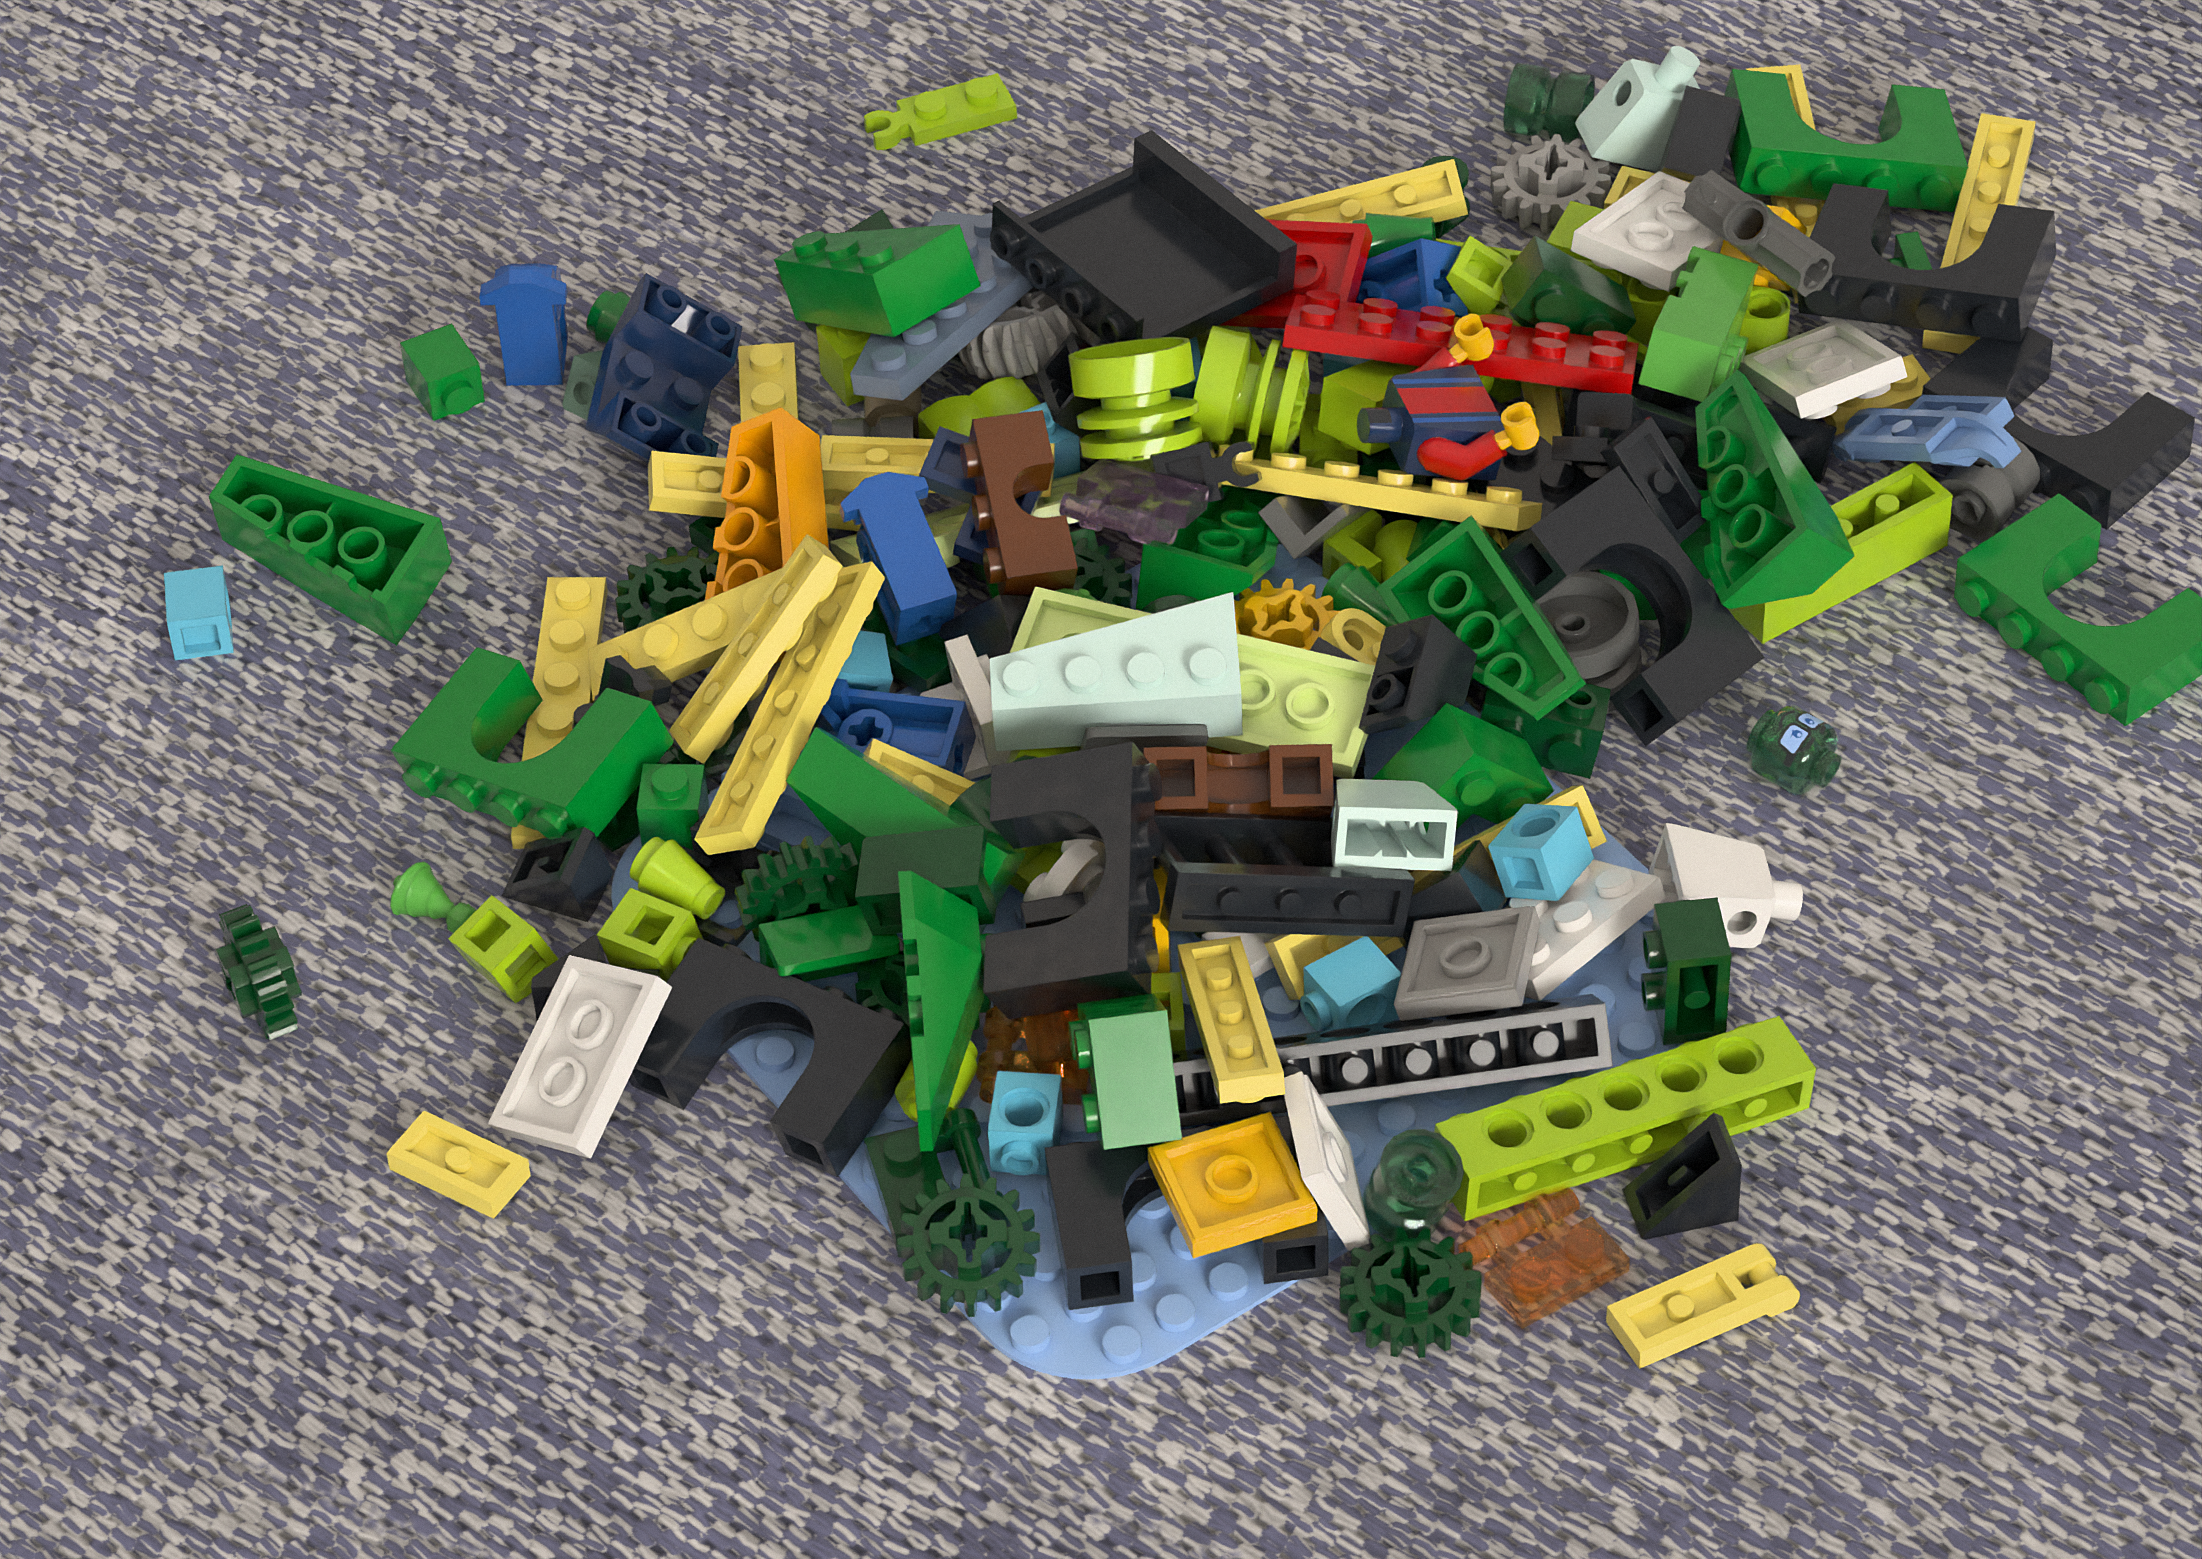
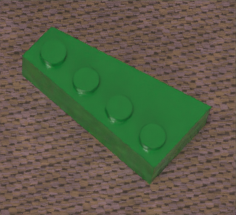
[208,454,452,646]

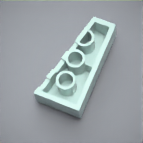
[989,592,1243,751]

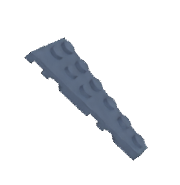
[850,211,1034,401]

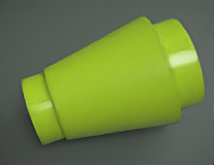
[630,837,725,920]

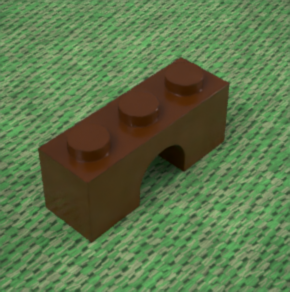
[960,410,1078,595]
[1143,744,1334,817]

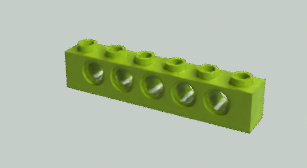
[1430,1016,1816,1221]

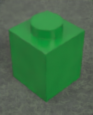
[400,323,485,421]
[637,764,709,850]

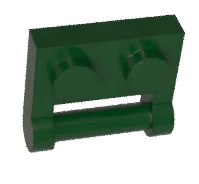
[864,1108,1003,1251]

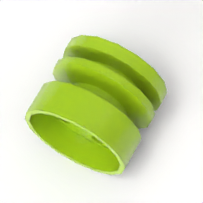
[1189,326,1311,461]
[1068,337,1203,461]

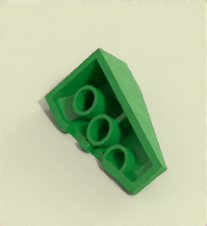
[1136,484,1286,614]
[1376,516,1586,721]
[786,727,1027,934]

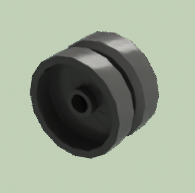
[1537,571,1643,714]

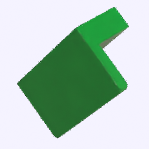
[758,905,900,982]

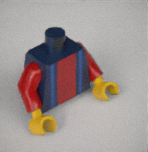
[1357,314,1539,481]

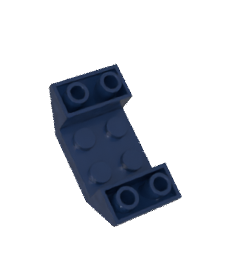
[585,273,743,463]

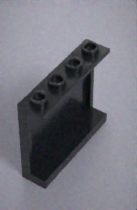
[990,130,1297,344]

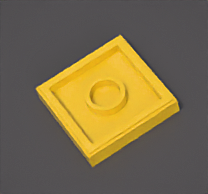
[1148,1111,1317,1258]

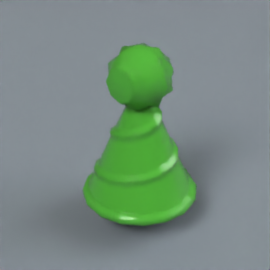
[390,861,476,933]

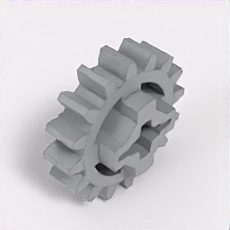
[1491,134,1611,233]

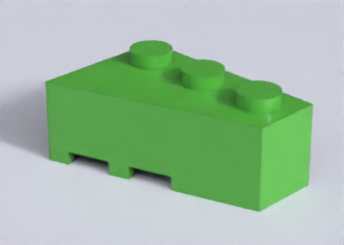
[1638,246,1759,402]

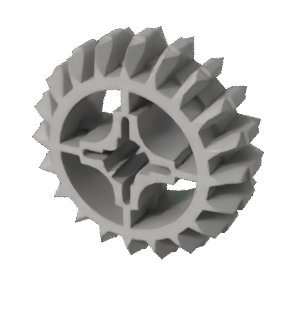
[957,287,1102,380]

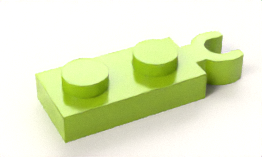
[864,73,1017,150]

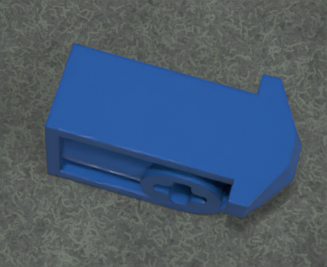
[1356,238,1468,318]
[479,263,568,386]
[839,472,957,645]
[816,679,976,777]

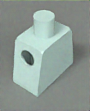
[1575,46,1700,172]
[1331,779,1458,871]

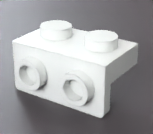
[920,635,1011,780]

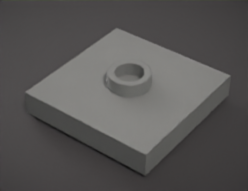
[1394,906,1541,1021]

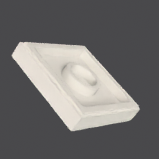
[1284,1071,1370,1251]

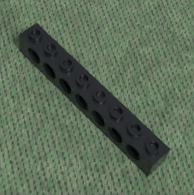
[1089,994,1613,1127]

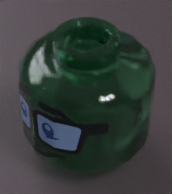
[1746,705,1842,796]

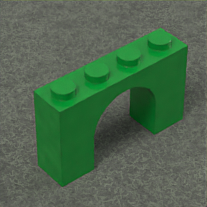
[1724,69,1968,212]
[1954,494,2202,726]
[391,647,674,839]

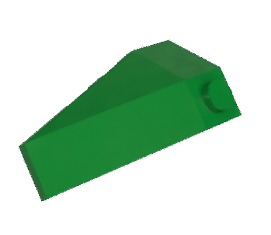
[1695,370,1855,609]
[898,870,992,1152]

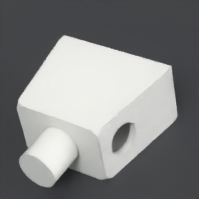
[1648,823,1803,948]

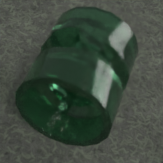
[1503,62,1595,143]
[1362,1129,1464,1240]

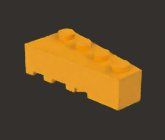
[705,407,829,664]

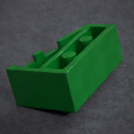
[774,224,981,337]

